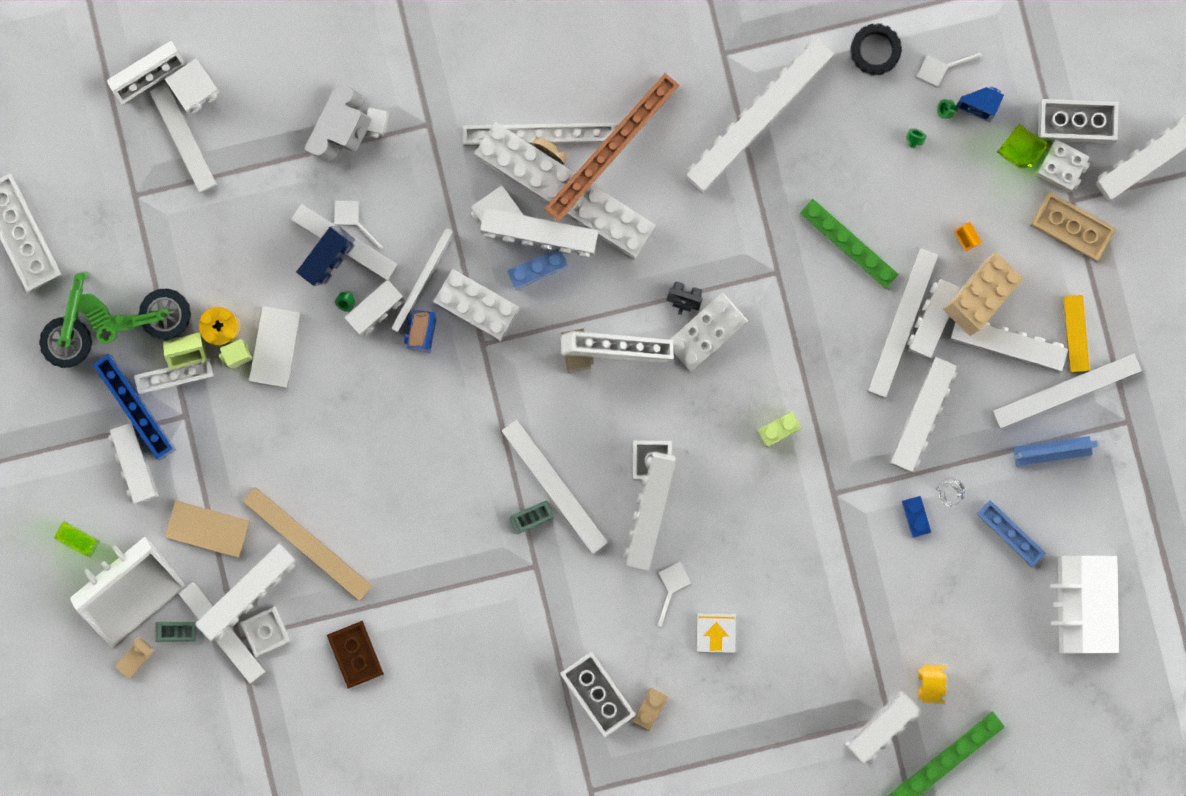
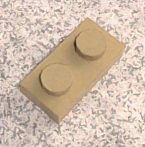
[633,687,668,730]

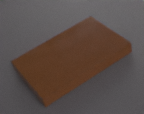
[327,620,384,689]

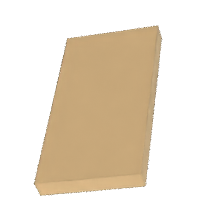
[1030,192,1116,262]
[165,500,250,558]

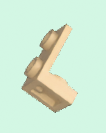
[115,638,155,679]

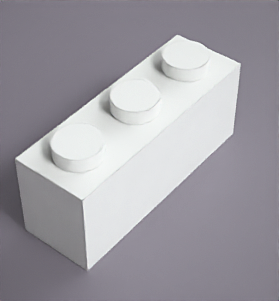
[344,279,404,336]

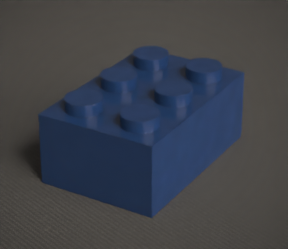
[296,225,356,286]

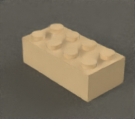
[943,252,1024,336]

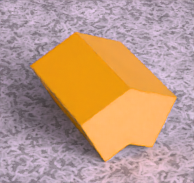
[954,222,982,252]

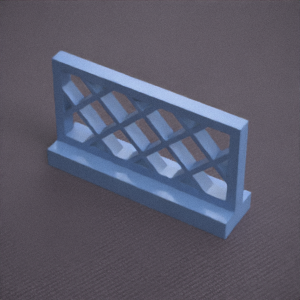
[1013,436,1099,467]

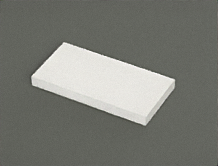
[249,306,301,388]

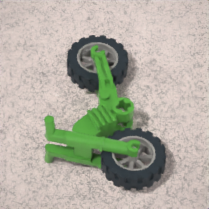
[39,271,191,368]

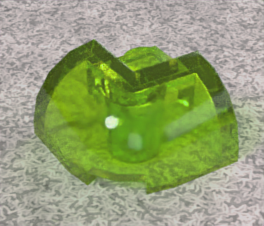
[996,124,1051,168]

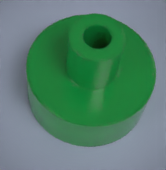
[937,99,957,119]
[906,128,927,148]
[335,292,355,312]

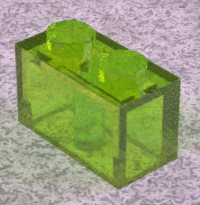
[54,521,101,557]

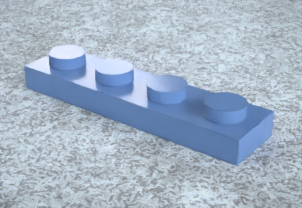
[977,500,1046,567]

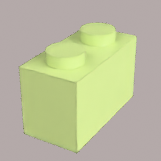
[163,332,207,370]
[219,339,253,369]
[757,412,801,448]

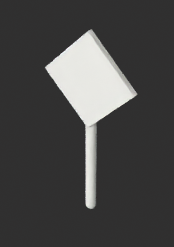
[917,53,981,87]
[334,201,383,249]
[658,562,691,628]

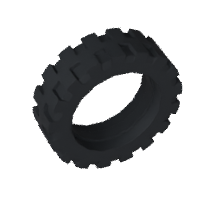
[850,23,902,76]

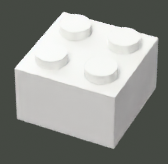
[632,440,672,480]

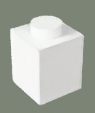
[366,107,388,138]

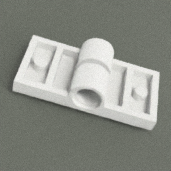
[670,292,748,372]

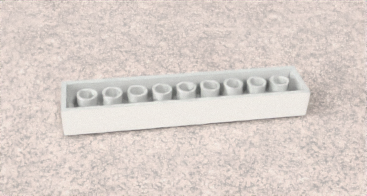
[474,122,656,260]

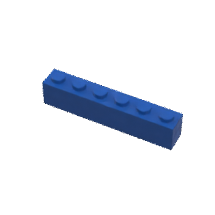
[92,354,176,461]

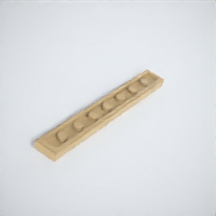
[243,487,373,601]

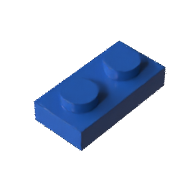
[902,496,931,538]

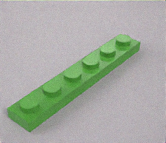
[800,199,899,289]

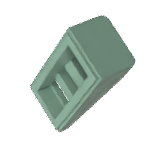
[510,501,554,535]
[155,622,196,642]

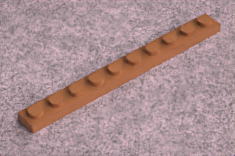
[544,73,679,223]

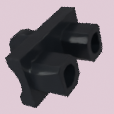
[666,282,703,315]

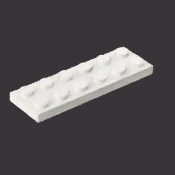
[0,173,62,292]

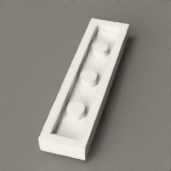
[134,358,214,395]

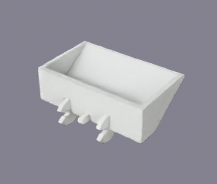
[70,537,187,648]
[1050,556,1119,653]

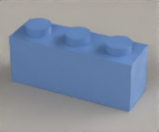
[507,249,568,290]

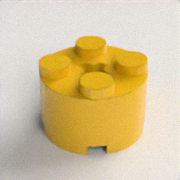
[199,307,240,346]
[918,664,946,704]

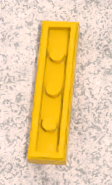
[1063,295,1090,373]

